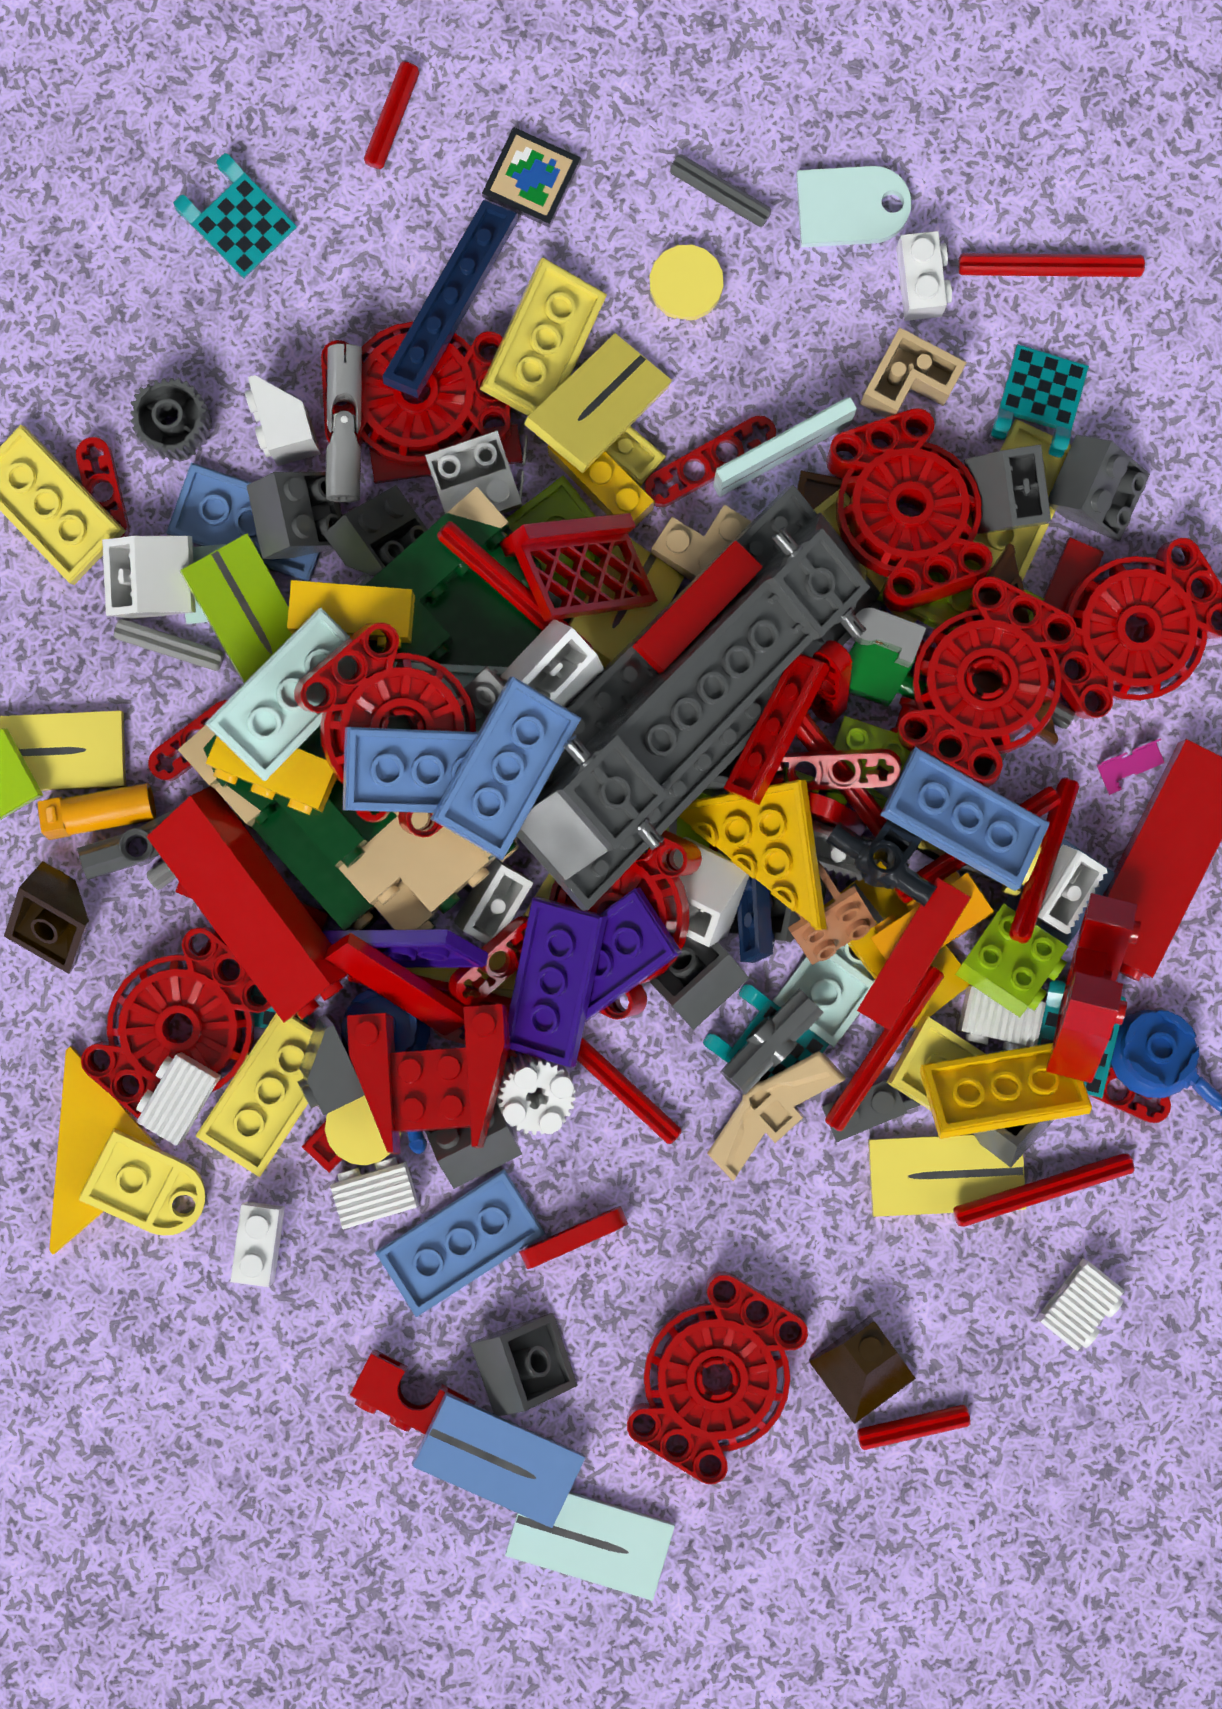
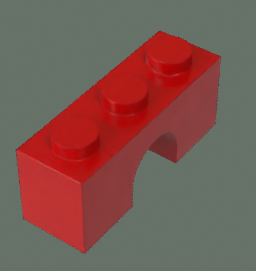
[350,1349,476,1438]

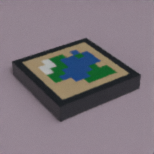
[482,127,581,228]

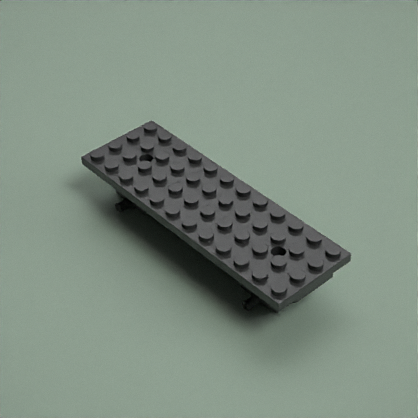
[516,485,884,911]

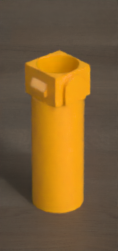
[37,783,156,840]

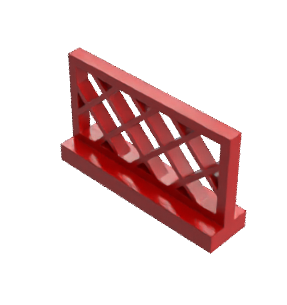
[499,513,658,621]

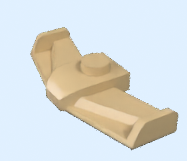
[707,1051,846,1181]

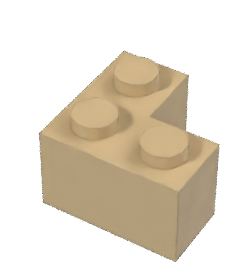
[860,327,967,418]
[651,505,752,581]

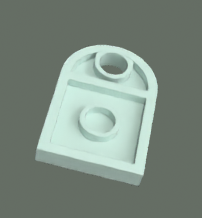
[796,166,911,248]
[773,943,875,1047]

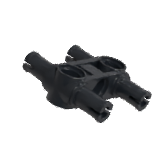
[826,765,937,907]

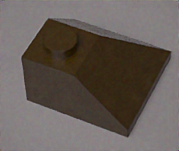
[4,861,89,974]
[809,1316,916,1424]

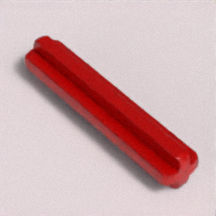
[364,61,419,170]
[857,1405,971,1450]

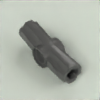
[77,808,176,880]
[720,988,824,1095]

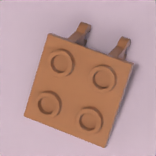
[788,861,877,965]

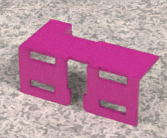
[1097,738,1165,795]

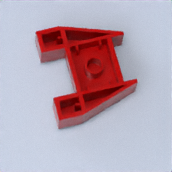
[1046,893,1141,1083]
[347,1004,510,1154]

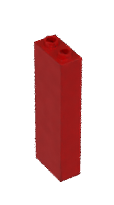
[1102,739,1222,981]
[146,786,348,1023]

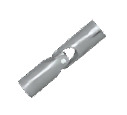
[326,344,362,502]

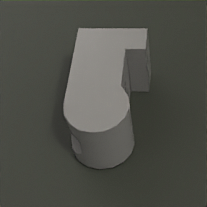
[854,608,926,668]

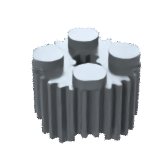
[130,378,212,462]

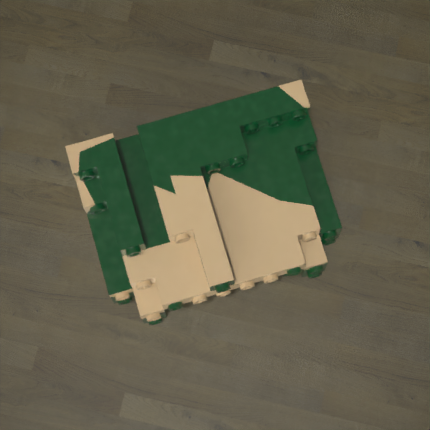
[178,487,605,931]

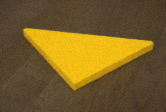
[679,780,827,930]
[49,1046,161,1255]

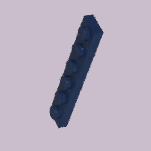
[382,200,518,398]

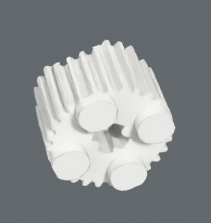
[496,1052,576,1135]

